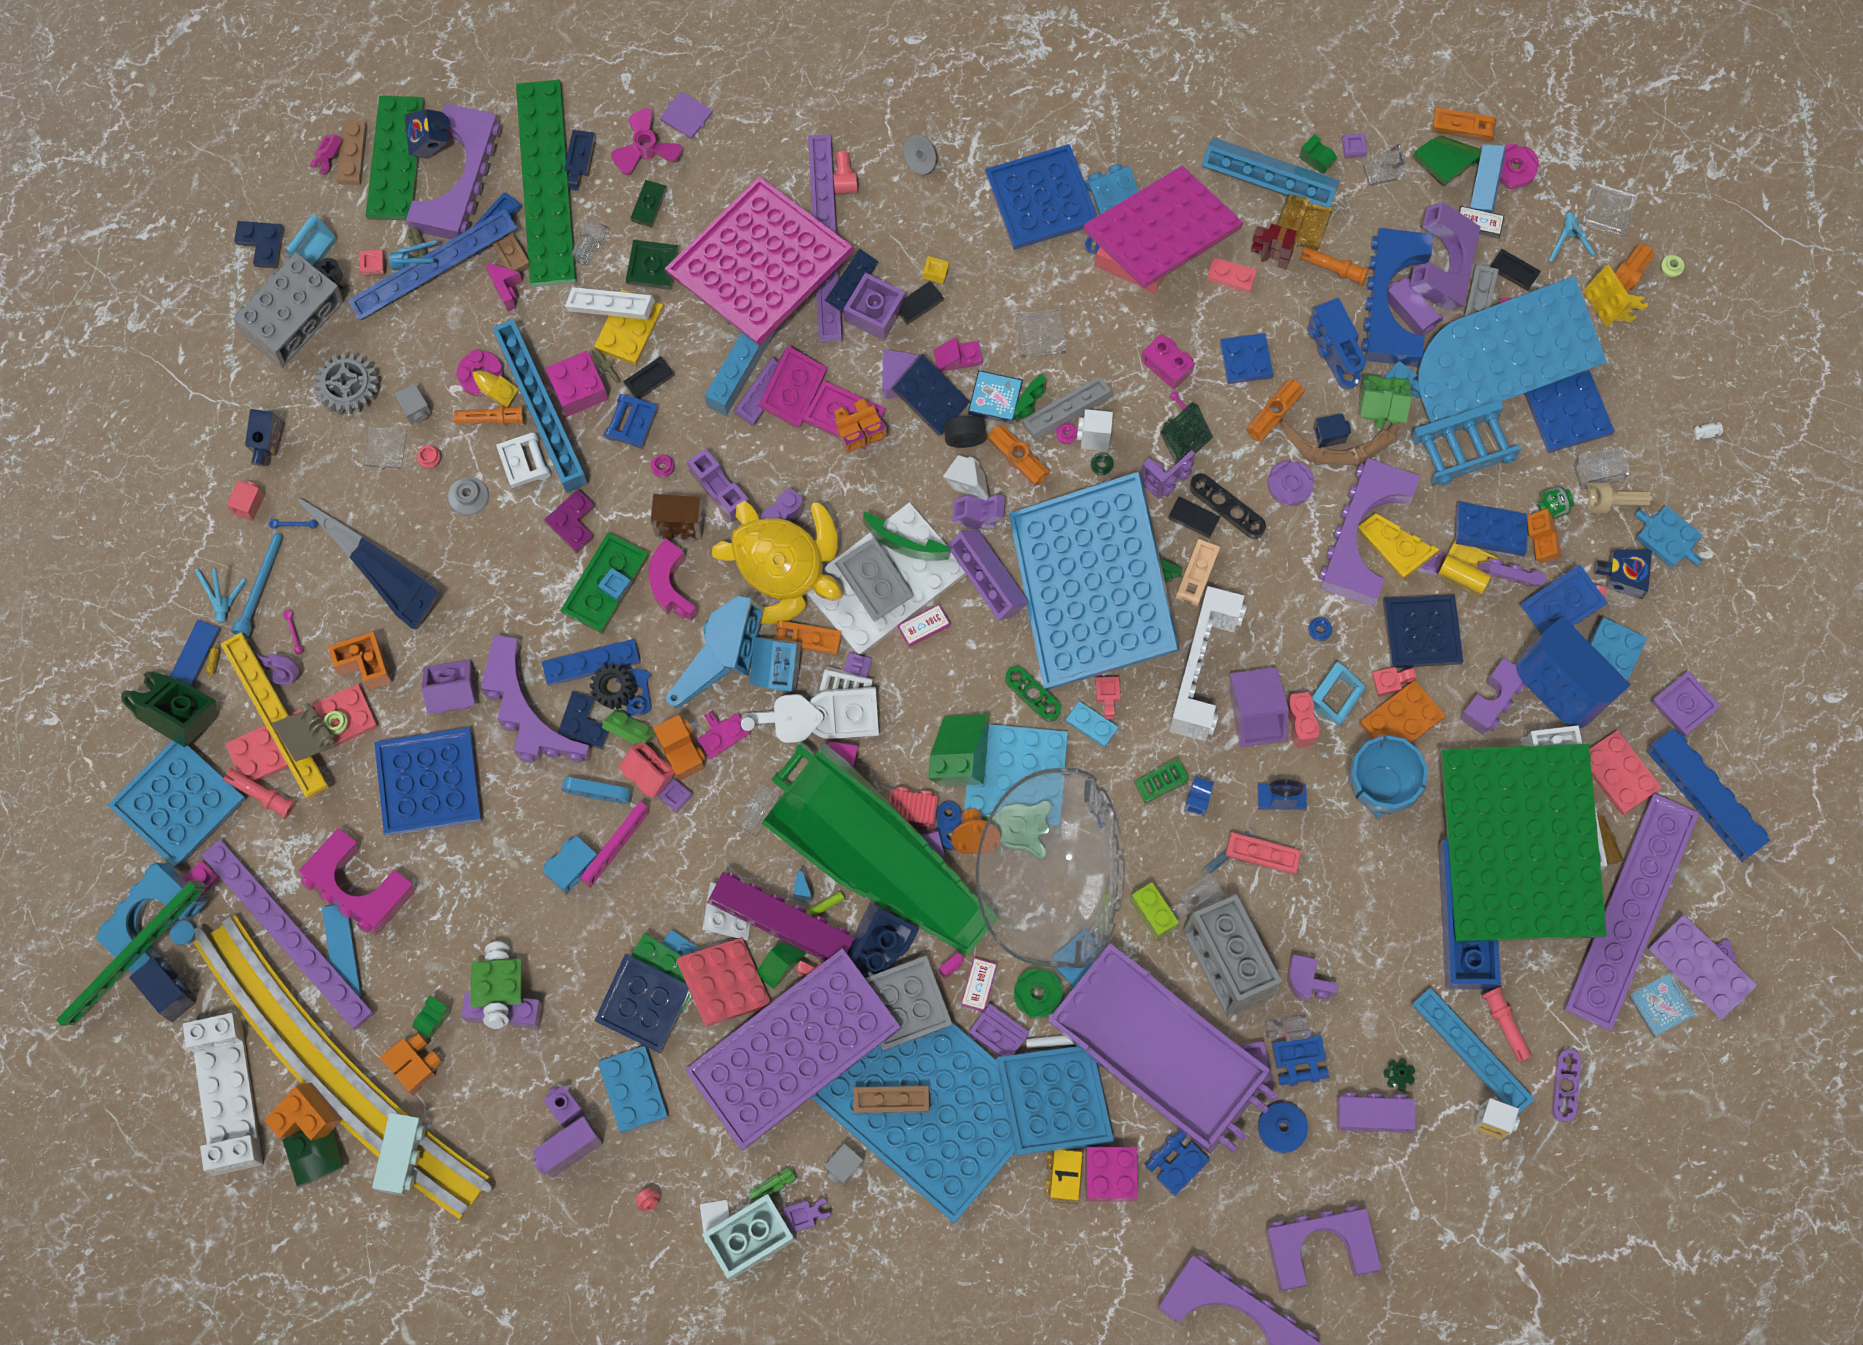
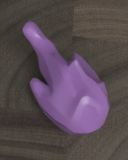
[255,653,300,685]

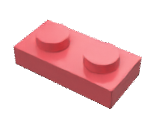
[1206,257,1257,293]

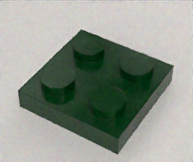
[626,240,679,290]

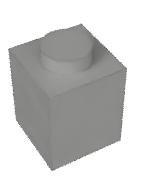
[394,383,431,425]
[824,1144,864,1186]

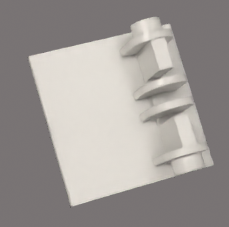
[702,882,750,941]

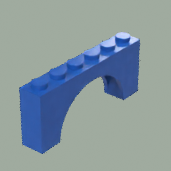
[1361,228,1433,367]

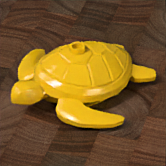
[712,501,843,625]

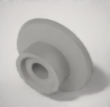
[904,135,936,175]
[448,477,489,516]

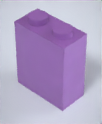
[532,1117,602,1178]

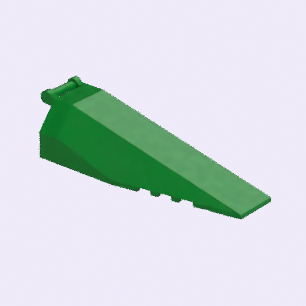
[761,742,998,955]

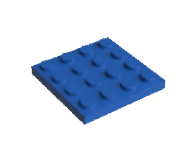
[985,144,1097,250]
[374,727,481,836]

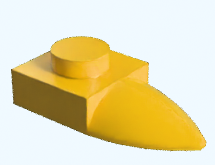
[473,371,519,408]

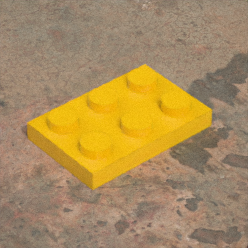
[594,289,664,366]

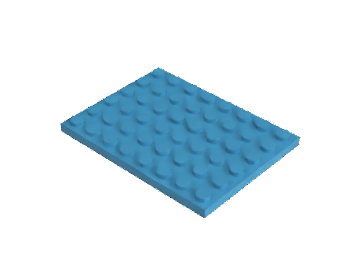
[1008,472,1180,690]
[811,1023,1015,1224]

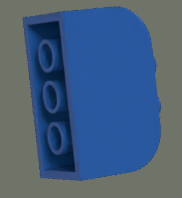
[1516,616,1631,728]

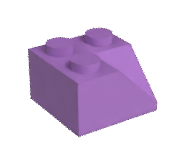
[843,273,906,340]

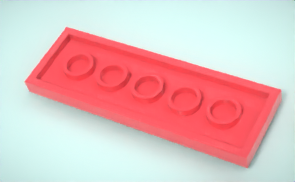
[225,684,378,782]

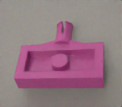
[697,711,750,760]

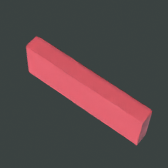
[1225,832,1301,875]

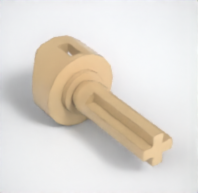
[1585,482,1652,514]

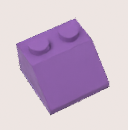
[421,659,476,714]

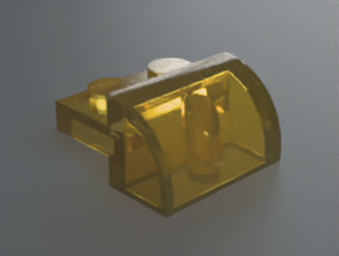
[1276,193,1332,251]

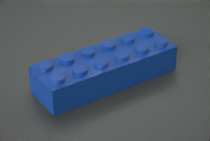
[1438,839,1501,990]

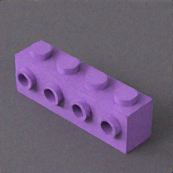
[947,529,1029,620]

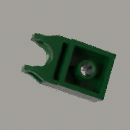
[121,671,216,748]

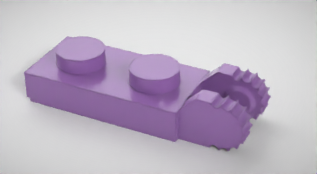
[1478,559,1547,586]

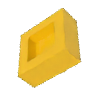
[921,256,949,284]

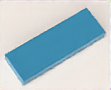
[1470,145,1507,212]

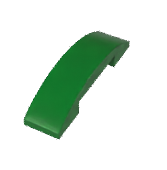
[863,511,950,561]

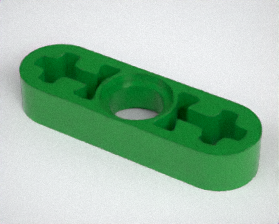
[1005,666,1061,722]

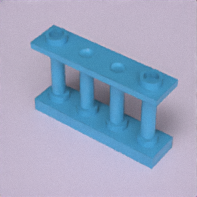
[1411,400,1522,486]

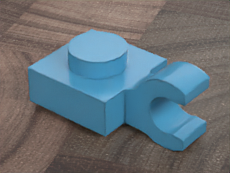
[1384,361,1420,399]

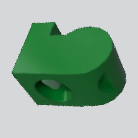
[1299,134,1337,173]
[412,995,451,1038]

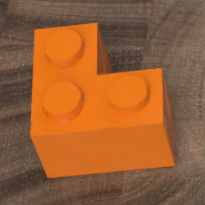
[328,631,392,690]
[653,715,706,781]
[264,1083,342,1140]

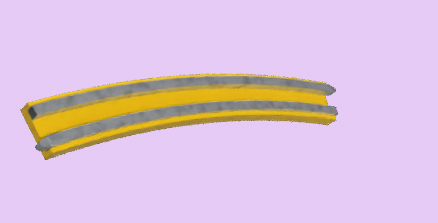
[193,915,492,1221]

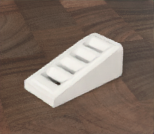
[819,666,873,692]

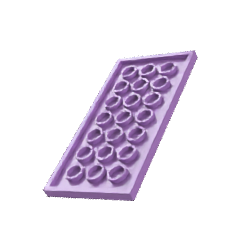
[685,948,902,1151]

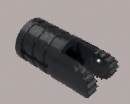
[318,258,347,289]

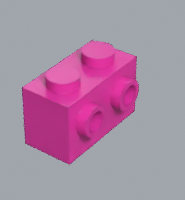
[1141,334,1195,390]

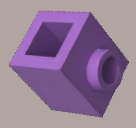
[543,1085,584,1128]

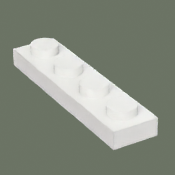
[565,287,655,320]

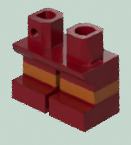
[1251,223,1297,270]

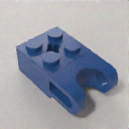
[1307,297,1366,389]

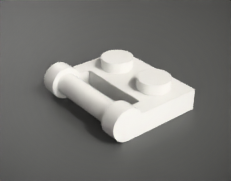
[496,433,551,489]

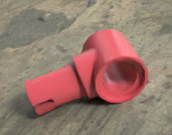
[833,151,857,194]

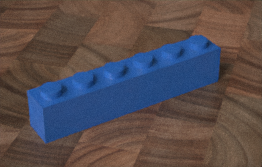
[1646,728,1770,862]

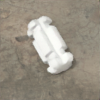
[1693,422,1723,440]

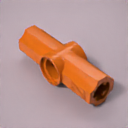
[1615,244,1656,293]
[1246,379,1305,442]
[987,424,1050,486]

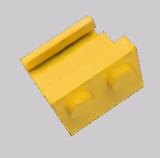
[1436,539,1499,598]

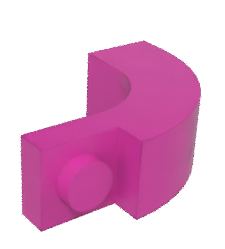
[649,538,698,621]

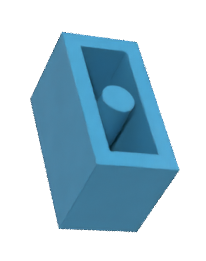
[542,836,597,895]

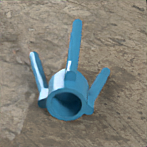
[389,240,438,270]

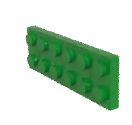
[366,95,425,221]

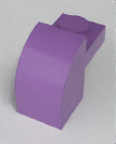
[952,494,1005,529]
[1287,955,1338,1002]

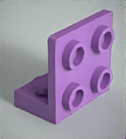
[1141,450,1195,500]

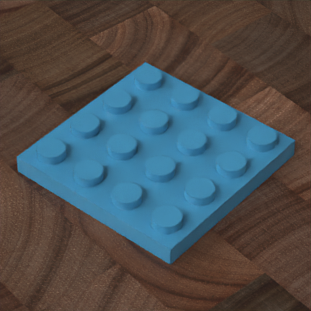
[108,740,246,869]
[996,1047,1114,1157]

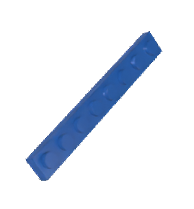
[348,209,517,320]

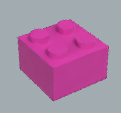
[545,350,608,417]
[1085,1147,1138,1202]

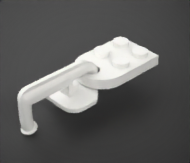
[741,687,879,743]

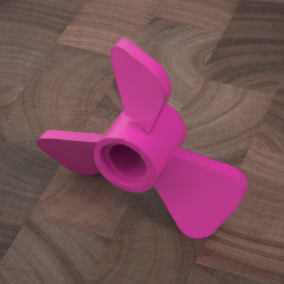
[611,108,683,175]

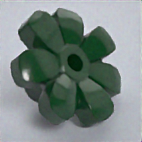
[1383,1059,1415,1091]

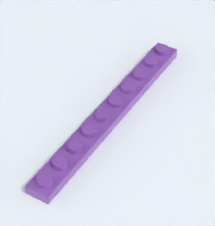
[808,134,842,343]
[201,840,374,1030]

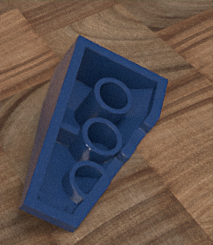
[847,903,919,978]

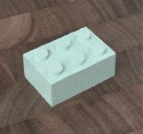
[702,1194,795,1281]

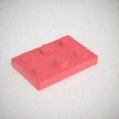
[1590,730,1662,815]

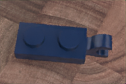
[564,130,595,191]

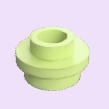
[1661,255,1684,278]
[323,711,348,735]

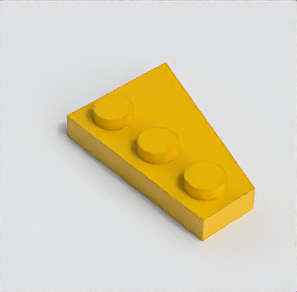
[1357,513,1440,580]

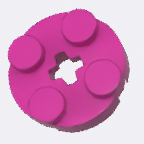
[1500,144,1539,189]
[456,349,503,396]

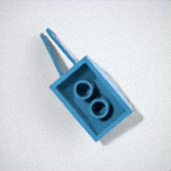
[666,596,764,708]

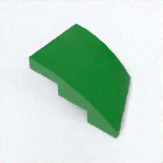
[1413,136,1482,186]

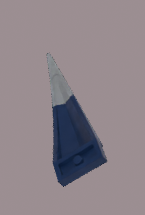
[298,498,442,630]

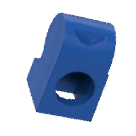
[1184,776,1214,817]

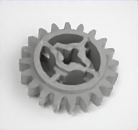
[313,353,379,415]

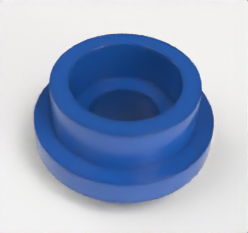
[1308,618,1332,641]

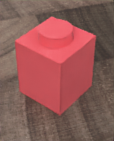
[226,481,264,520]

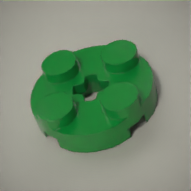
[1014,968,1063,1019]

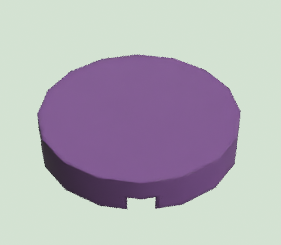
[1267,460,1314,506]

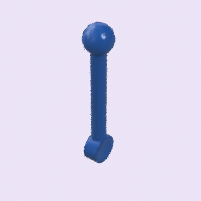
[269,519,317,529]

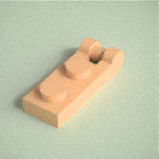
[1175,539,1220,607]

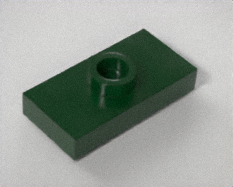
[630,179,667,227]

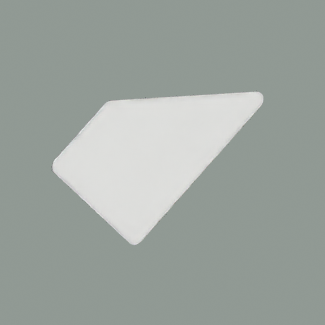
[700,1200,729,1243]

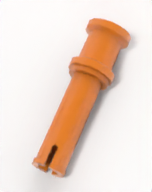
[1300,246,1369,286]
[454,405,526,426]

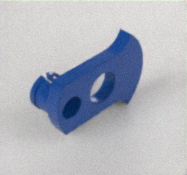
[616,669,652,716]

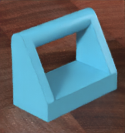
[285,214,337,268]
[1312,662,1366,726]

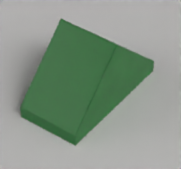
[757,941,807,990]

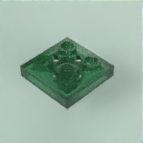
[1160,402,1213,464]

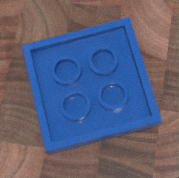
[1524,370,1615,453]

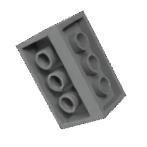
[1183,894,1282,1018]

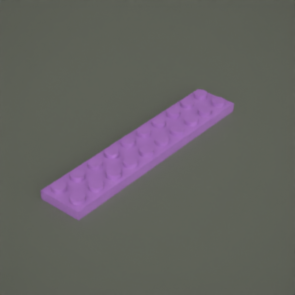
[1564,793,1699,1031]

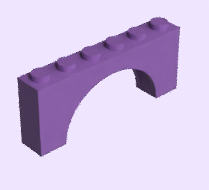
[406,103,501,240]
[1319,458,1420,607]
[1157,1255,1322,1345]

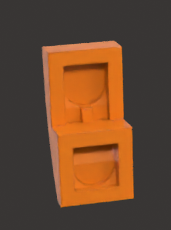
[1527,508,1562,564]

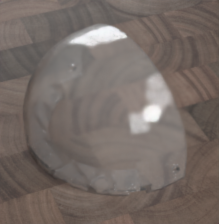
[976,768,1125,968]

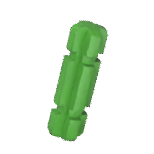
[749,1168,796,1203]

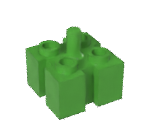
[1359,373,1412,429]

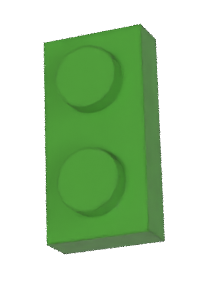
[602,710,655,745]

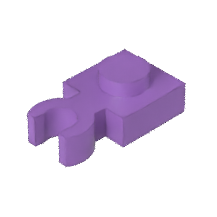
[783,1199,831,1234]

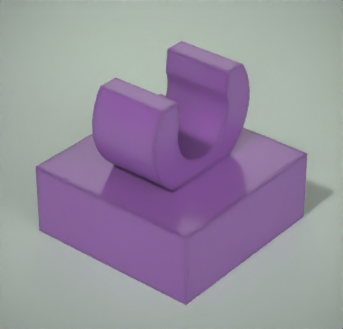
[844,652,872,677]

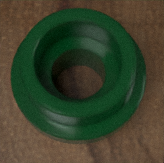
[1090,453,1114,475]

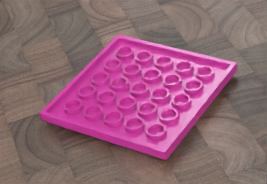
[665,176,854,346]

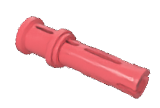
[223,768,296,820]
[1481,987,1532,1062]

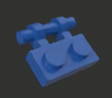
[1272,1035,1329,1086]
[1144,1130,1210,1197]

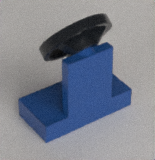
[1257,779,1307,810]

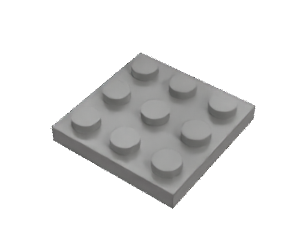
[865,956,952,1052]

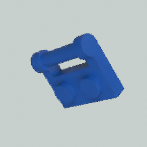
[603,394,658,449]

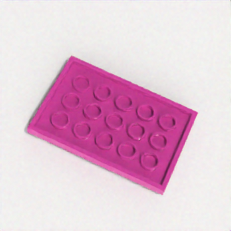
[1083,165,1243,288]

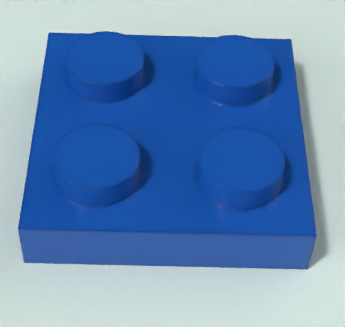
[1220,333,1273,384]

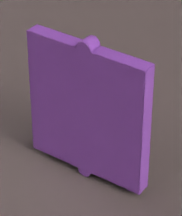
[660,91,713,140]

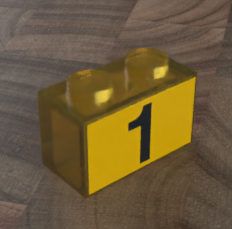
[1044,1149,1084,1205]

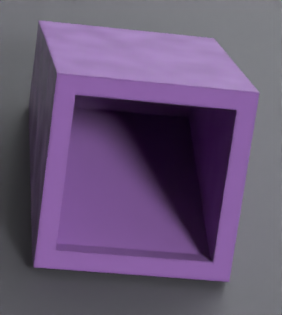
[1229,667,1289,747]

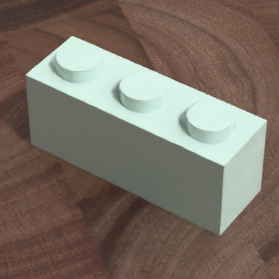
[372,1113,425,1196]

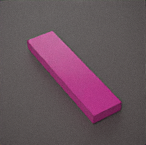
[580,801,649,888]

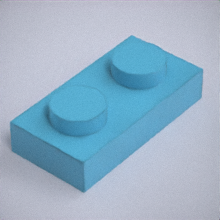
[1065,701,1118,748]

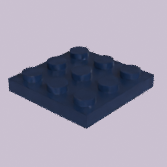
[1383,594,1463,668]
[594,953,690,1053]

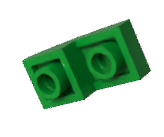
[1014,374,1047,422]

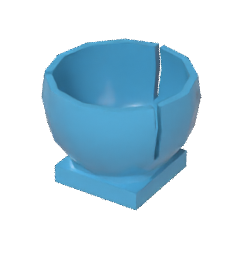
[1347,735,1428,819]

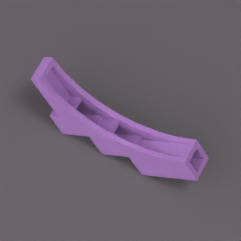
[481,635,591,763]

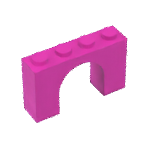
[299,828,414,936]

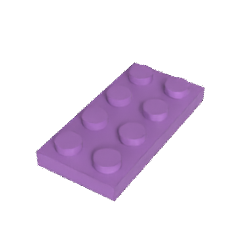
[1649,914,1757,1020]

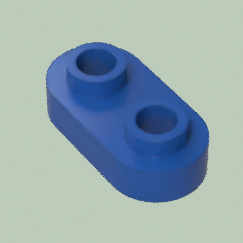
[937,802,962,851]

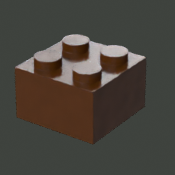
[651,494,704,542]

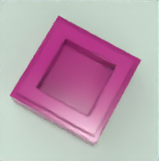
[939,952,963,979]

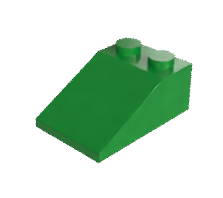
[928,714,989,786]

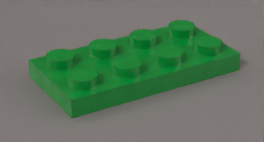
[560,532,649,634]

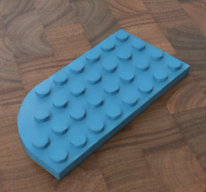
[1417,276,1607,423]

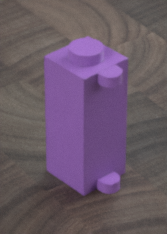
[1387,277,1444,336]

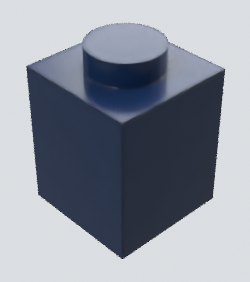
[1313,413,1351,448]

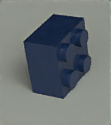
[129,957,195,1023]

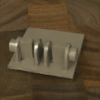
[271,703,337,762]

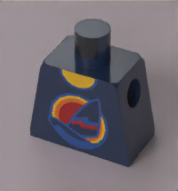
[404,109,451,159]
[245,409,285,466]
[1594,549,1652,599]

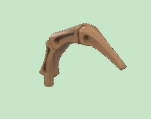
[1280,420,1400,466]

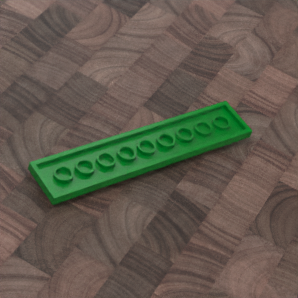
[516,79,576,287]

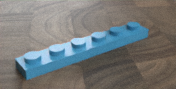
[1411,988,1535,1115]

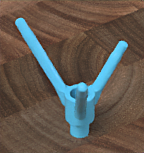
[1549,212,1595,262]
[195,568,246,622]

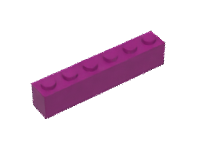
[707,872,854,961]

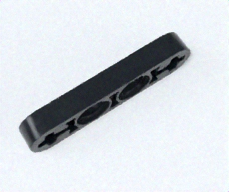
[1190,474,1266,539]

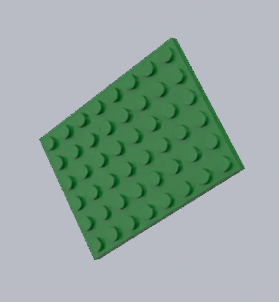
[1441,744,1607,943]

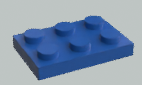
[1456,502,1527,556]
[1520,564,1608,635]

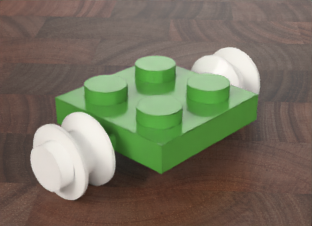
[470,941,522,1029]

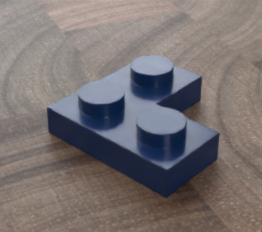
[234,221,284,269]
[557,691,609,750]

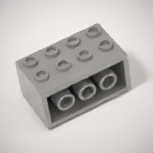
[233,253,343,368]

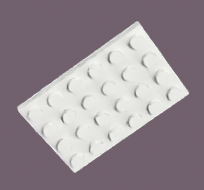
[806,502,966,656]

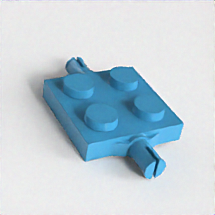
[1635,505,1703,569]

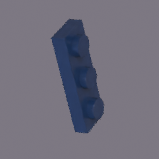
[825,249,878,313]

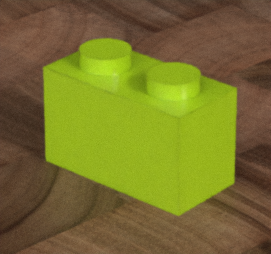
[1130,882,1179,941]

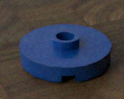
[1257,1103,1308,1154]

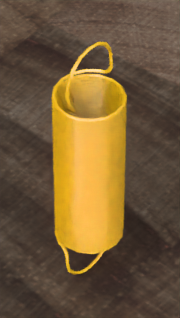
[205,643,220,680]

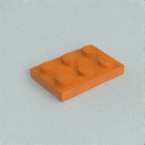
[1359,680,1446,744]

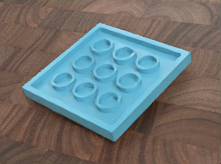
[964,724,1068,826]

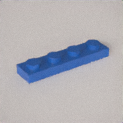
[542,639,640,686]

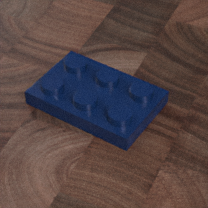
[891,354,970,436]

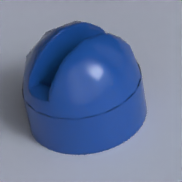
[1085,236,1100,254]

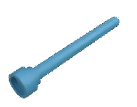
[231,533,282,638]

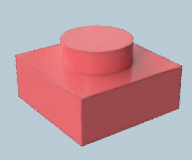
[360,250,384,275]

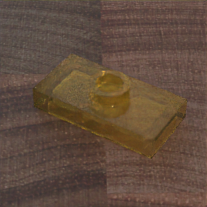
[1598,816,1624,866]

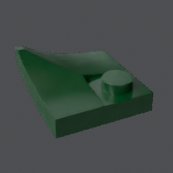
[282,1129,344,1187]

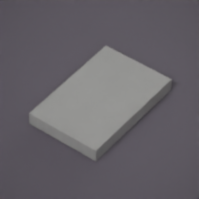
[835,537,914,622]

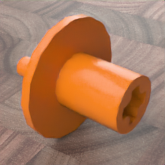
[951,809,999,854]

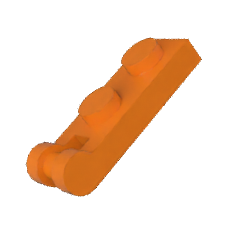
[1432,107,1497,142]
[773,621,842,656]

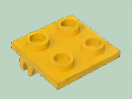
[1583,265,1648,327]

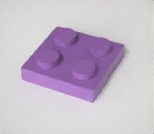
[1651,671,1721,737]

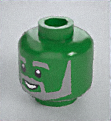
[1537,486,1574,519]

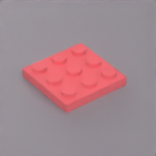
[676,938,771,1027]

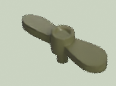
[592,349,620,383]

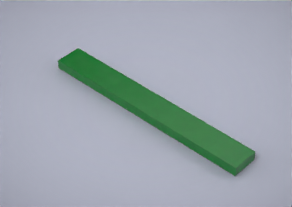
[56,881,207,1026]

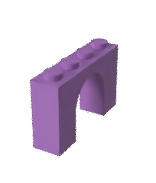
[1410,202,1481,311]
[1265,1206,1381,1292]

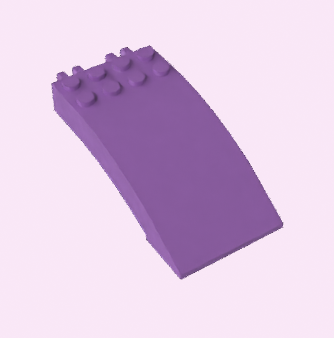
[1048,944,1278,1154]

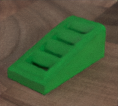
[1134,759,1189,803]

